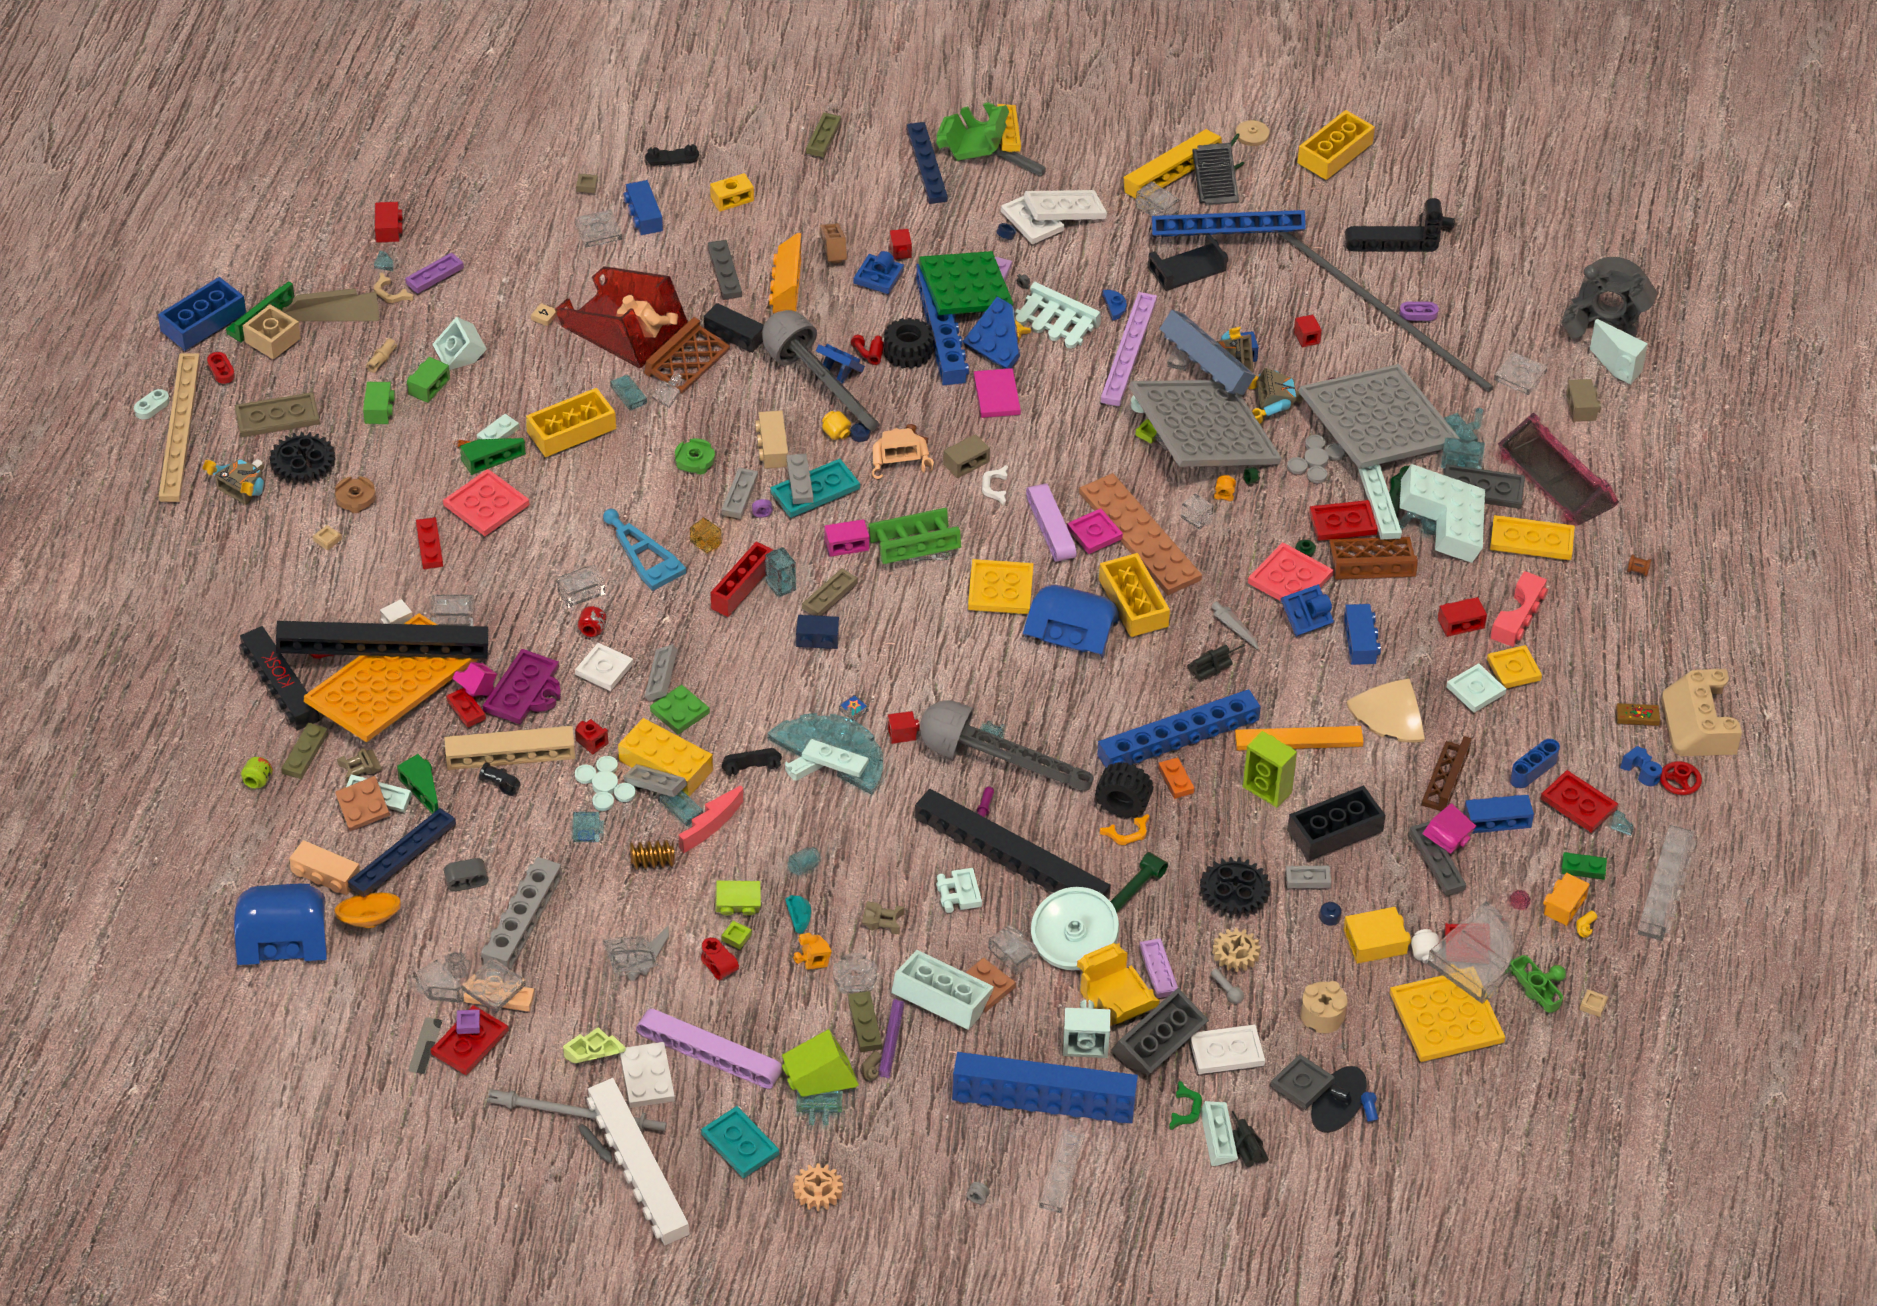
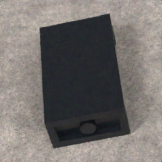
[1148,233,1228,291]

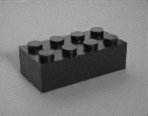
[1287,785,1386,861]

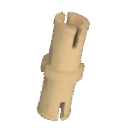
[366,338,397,373]

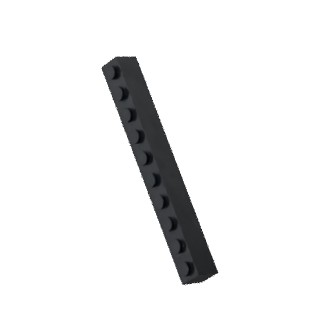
[276,621,488,659]
[915,788,1111,900]

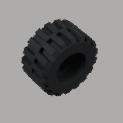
[884,318,933,369]
[1095,762,1154,818]

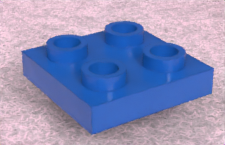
[853,251,904,294]
[1280,584,1334,637]

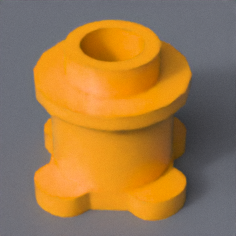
[1214,475,1236,501]

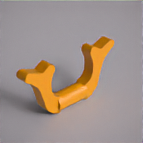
[1099,814,1149,845]

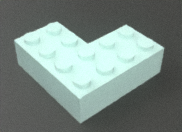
[1400,464,1485,563]

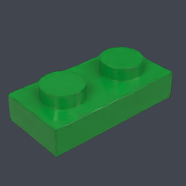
[1561,852,1607,880]

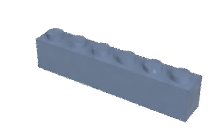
[1160,310,1256,395]

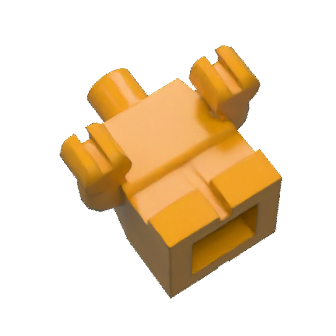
[793,933,832,970]

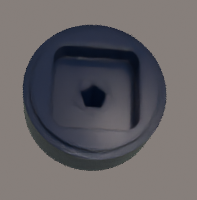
[996,223,1016,239]
[850,423,870,442]

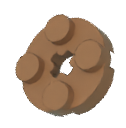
[335,476,376,513]

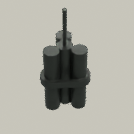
[1187,644,1245,681]
[1232,1111,1269,1167]

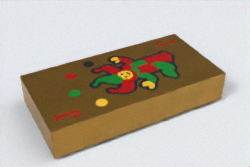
[1616,703,1660,726]

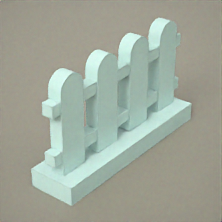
[1015,281,1101,349]

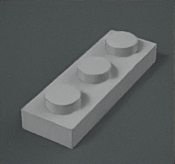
[786,454,813,504]
[721,467,758,519]
[645,644,678,701]
[623,764,687,797]

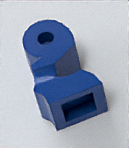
[1620,746,1662,786]

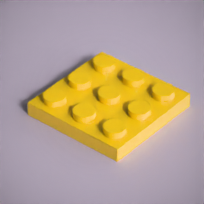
[968,559,1034,614]

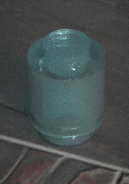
[787,847,821,875]

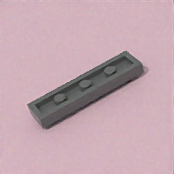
[708,240,742,300]
[1409,822,1466,896]

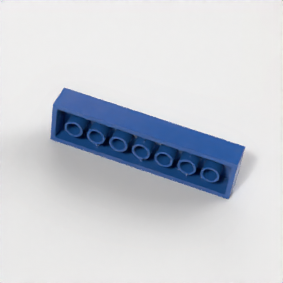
[952,1052,1138,1123]

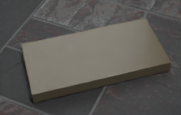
[234,392,320,437]

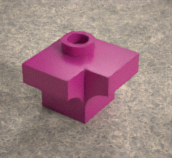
[453,662,497,697]

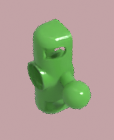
[1510,955,1566,1013]

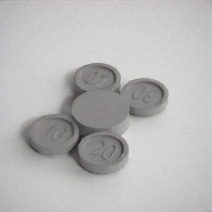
[1287,435,1345,483]

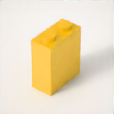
[1343,907,1411,964]

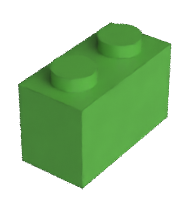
[407,357,450,403]
[363,382,395,424]

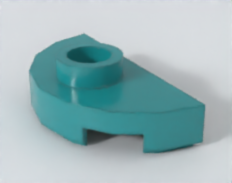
[785,895,812,934]

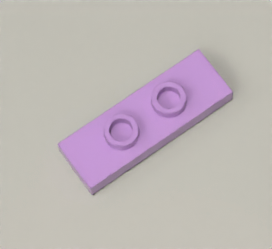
[1139,938,1178,998]

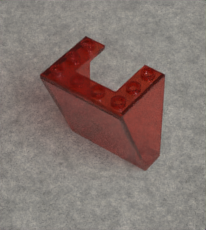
[555,266,688,368]

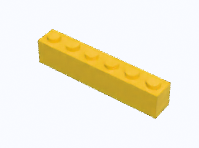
[1123,129,1222,201]

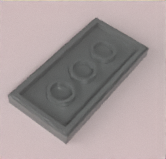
[1444,464,1525,509]

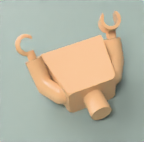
[616,295,678,338]
[872,428,934,479]

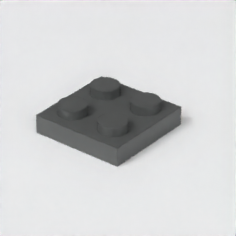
[1271,1054,1335,1110]

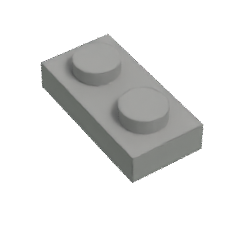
[1285,866,1331,888]

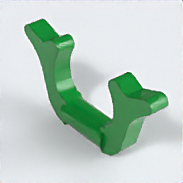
[1169,1081,1202,1130]

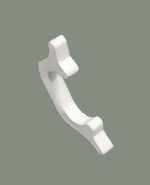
[982,465,1008,505]

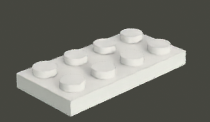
[1024,190,1107,221]

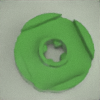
[675,438,715,474]

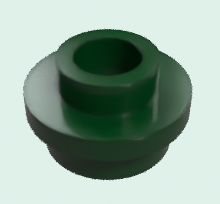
[1295,540,1316,557]

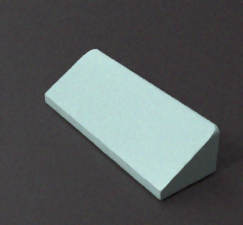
[1200,1101,1238,1166]

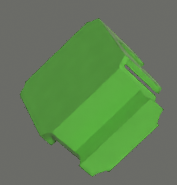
[936,102,1009,161]

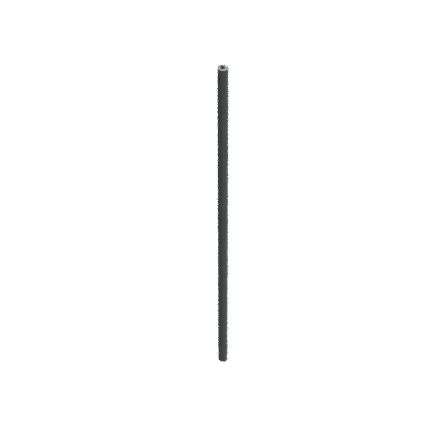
[1277,232,1494,392]

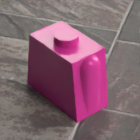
[1423,803,1476,854]

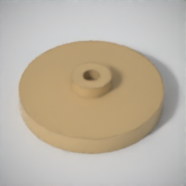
[1236,120,1269,146]

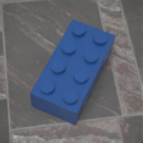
[158,277,246,351]

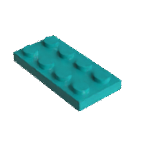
[770,458,860,518]

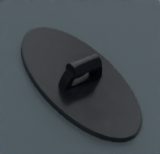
[1311,1066,1367,1133]

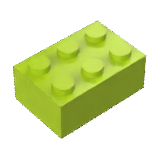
[1243,731,1297,808]

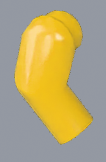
[1576,910,1598,938]

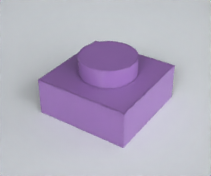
[457,1010,480,1034]

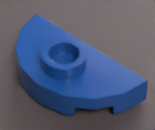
[1102,290,1127,321]

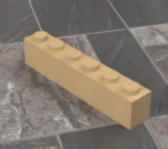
[444,726,575,770]

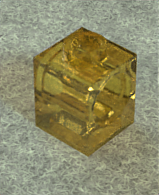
[690,517,722,554]

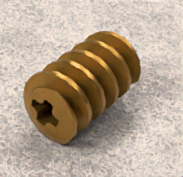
[630,840,675,870]

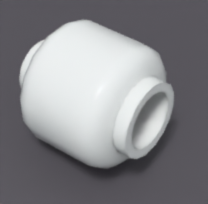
[1411,929,1442,964]

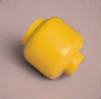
[822,411,851,440]

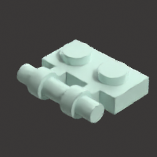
[936,868,982,913]

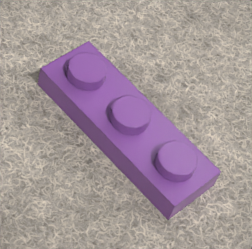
[405,252,464,294]

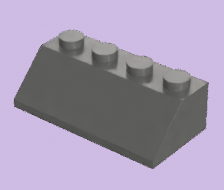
[1111,988,1209,1075]

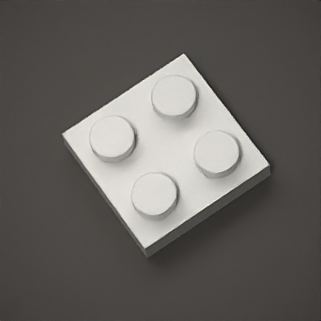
[575,643,633,691]

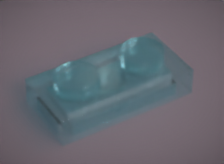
[610,374,647,411]
[659,790,703,826]

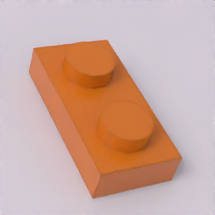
[1158,757,1194,799]

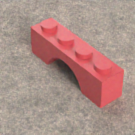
[1490,571,1548,647]

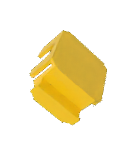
[1077,943,1160,1026]

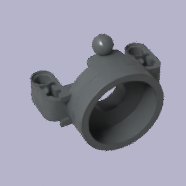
[1561,257,1657,339]

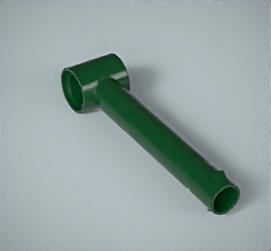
[1110,852,1168,913]

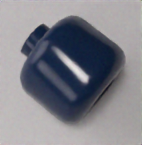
[1319,902,1342,926]

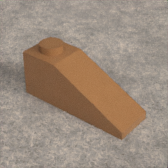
[820,223,847,263]

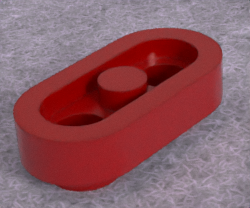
[207,352,235,384]

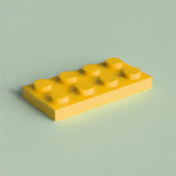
[1490,515,1575,560]

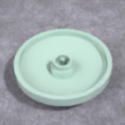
[1031,887,1120,970]

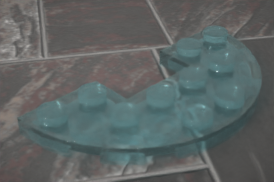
[767,713,883,795]

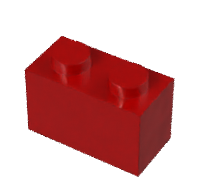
[375,202,403,243]
[1437,597,1487,637]

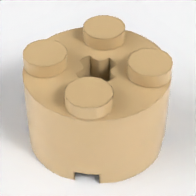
[1301,981,1347,1033]

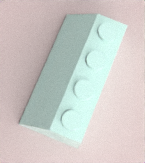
[891,950,994,1030]

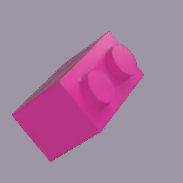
[824,519,869,557]

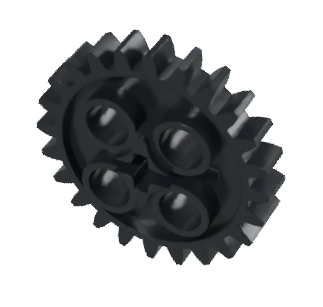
[269,432,336,485]
[1200,857,1271,918]

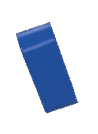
[1510,739,1560,789]

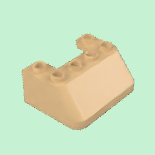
[1661,669,1742,756]

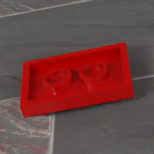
[1309,500,1378,541]
[1540,770,1618,833]
[431,1005,509,1076]

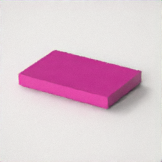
[974,368,1021,418]

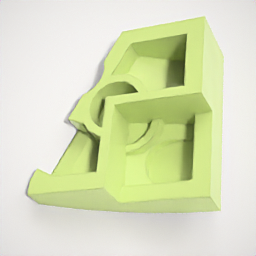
[563,1027,626,1063]

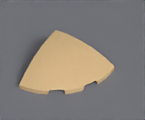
[1346,678,1425,743]

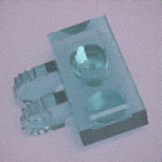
[796,1091,843,1125]

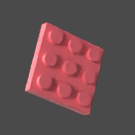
[443,469,530,536]
[1248,542,1333,601]

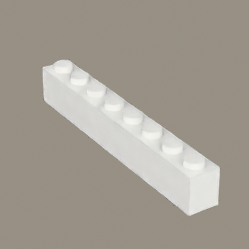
[586,1078,690,1246]

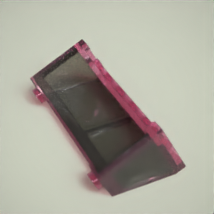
[1498,412,1619,526]

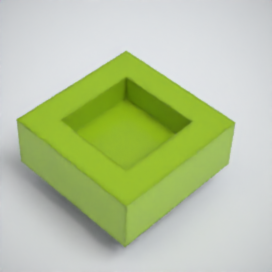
[1135,419,1159,444]
[721,921,752,950]

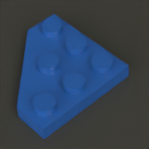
[962,297,1020,369]

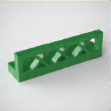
[226,281,295,343]

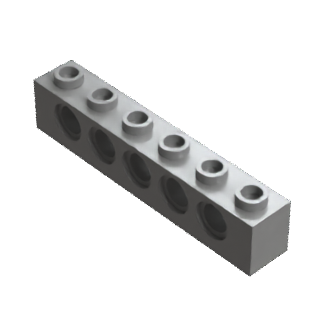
[481,857,562,975]

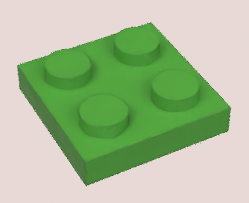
[650,684,710,735]

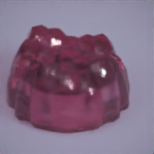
[1509,889,1531,910]

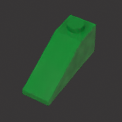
[460,438,526,475]
[397,754,439,814]

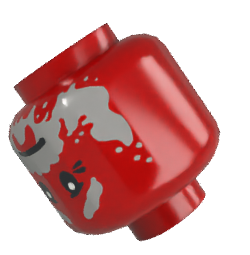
[577,606,607,637]

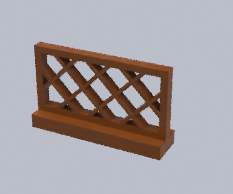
[644,317,730,394]
[1329,537,1418,580]

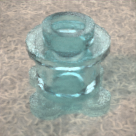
[980,720,1006,738]

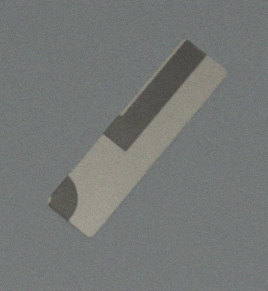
[408,1017,442,1074]

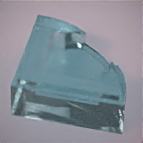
[374,251,394,271]
[1611,810,1634,836]

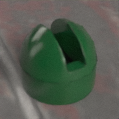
[1243,468,1260,484]

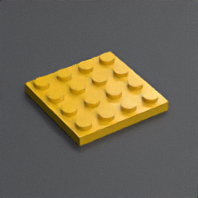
[1389,969,1505,1062]

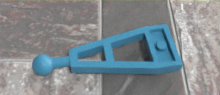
[603,508,686,591]

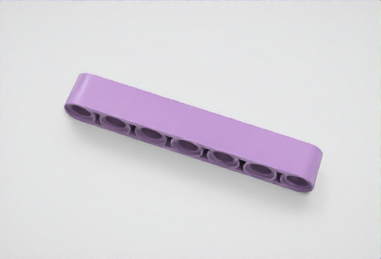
[636,1009,783,1089]

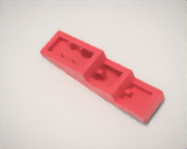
[678,785,744,853]

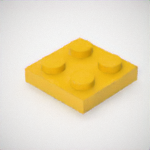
[1487,645,1542,689]

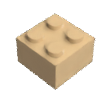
[243,304,301,360]

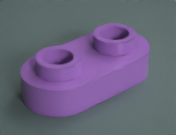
[1399,302,1439,321]

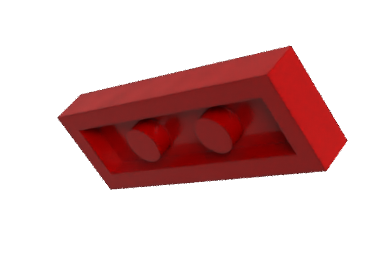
[416,517,443,569]

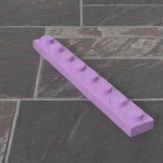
[1101,292,1157,407]

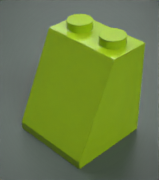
[782,1029,859,1097]

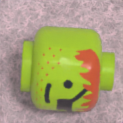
[241,757,273,788]

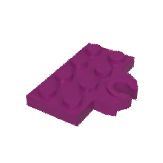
[483,649,561,725]

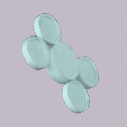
[575,756,636,811]

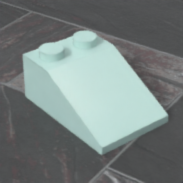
[1590,319,1648,385]

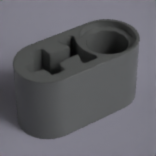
[444,858,489,892]

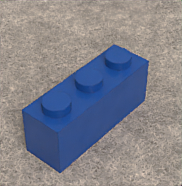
[623,180,663,235]
[1344,604,1381,665]
[1463,795,1534,834]

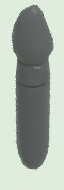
[578,1124,612,1163]

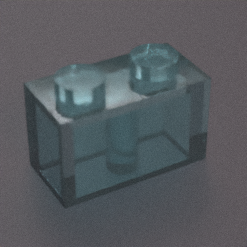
[1441,437,1485,469]
[765,547,796,598]

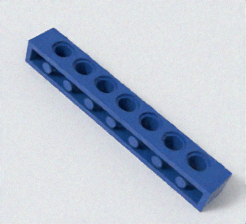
[1151,210,1306,237]
[916,264,969,386]
[1097,689,1261,768]

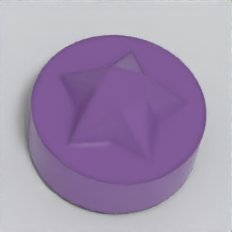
[752,499,773,518]

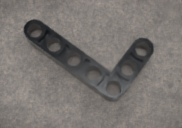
[1344,198,1443,252]

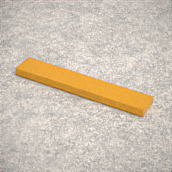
[1235,726,1364,751]

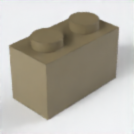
[1566,379,1601,422]
[943,434,990,479]

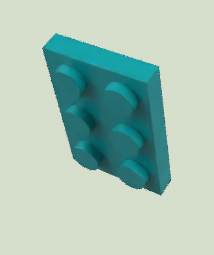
[701,1106,780,1179]

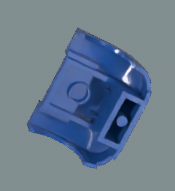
[1023,585,1119,658]
[234,883,328,965]

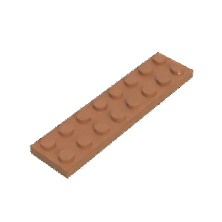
[1079,473,1202,596]

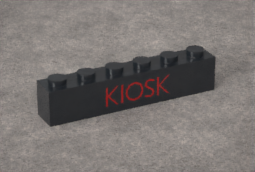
[239,626,320,731]

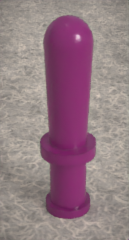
[976,786,994,817]

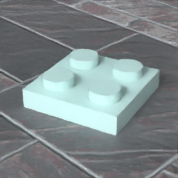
[1446,663,1506,712]

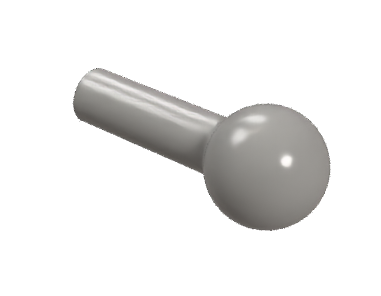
[1210,968,1244,1004]

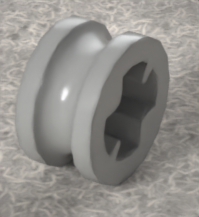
[966,1182,990,1204]

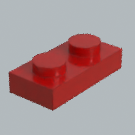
[446,687,486,728]

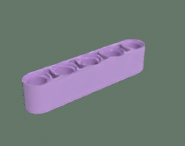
[1026,483,1076,562]

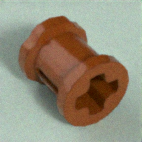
[1627,554,1652,577]

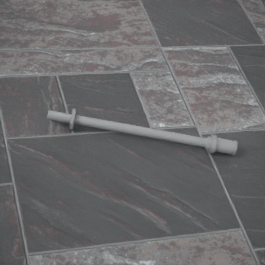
[487,1089,667,1133]

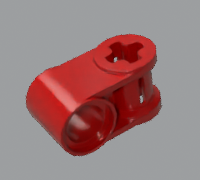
[701,937,739,981]

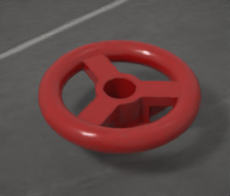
[1660,761,1702,795]

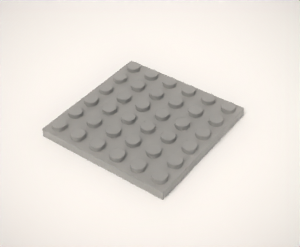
[1299,364,1461,469]
[1129,380,1282,467]

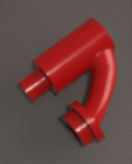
[850,334,884,365]

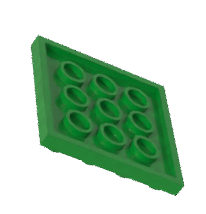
[918,251,1014,315]

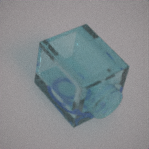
[572,812,604,842]

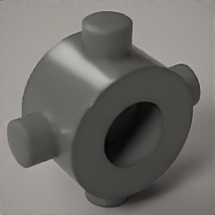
[1017,274,1030,289]

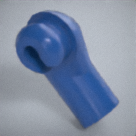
[1360,1092,1379,1122]

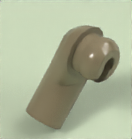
[861,1051,882,1081]

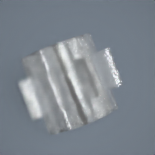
[442,951,470,981]

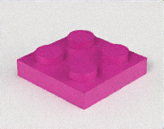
[1067,508,1123,554]

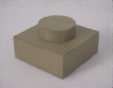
[576,174,598,193]

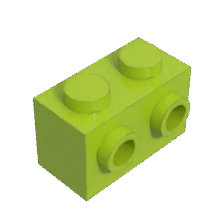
[715,880,761,916]

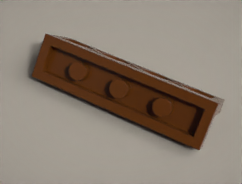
[1421,736,1472,811]

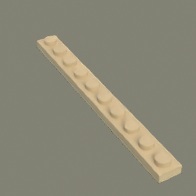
[159,353,200,502]

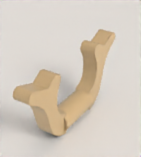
[374,273,414,303]

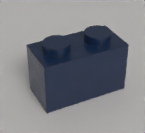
[796,615,839,649]

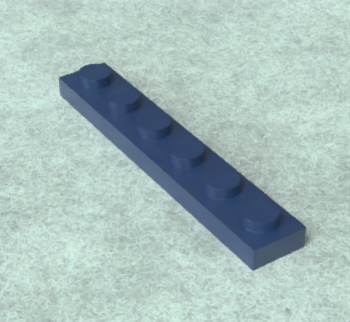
[906,122,948,204]
[348,808,456,897]

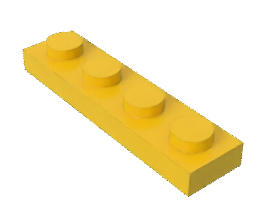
[997,104,1021,152]

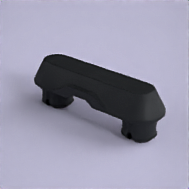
[645,144,699,166]
[721,748,782,776]

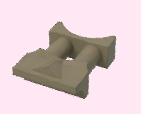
[337,748,382,783]
[862,901,904,935]

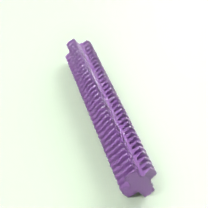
[879,999,904,1078]

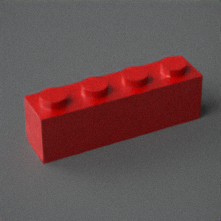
[710,541,773,617]

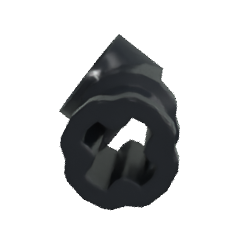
[479,763,521,796]

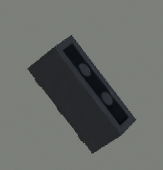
[704,303,764,353]

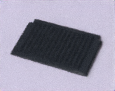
[1192,142,1239,205]

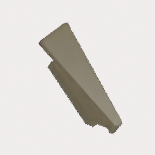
[282,288,379,321]

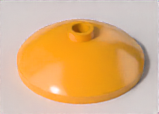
[335,892,401,928]

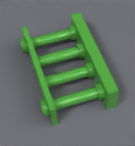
[868,507,961,564]

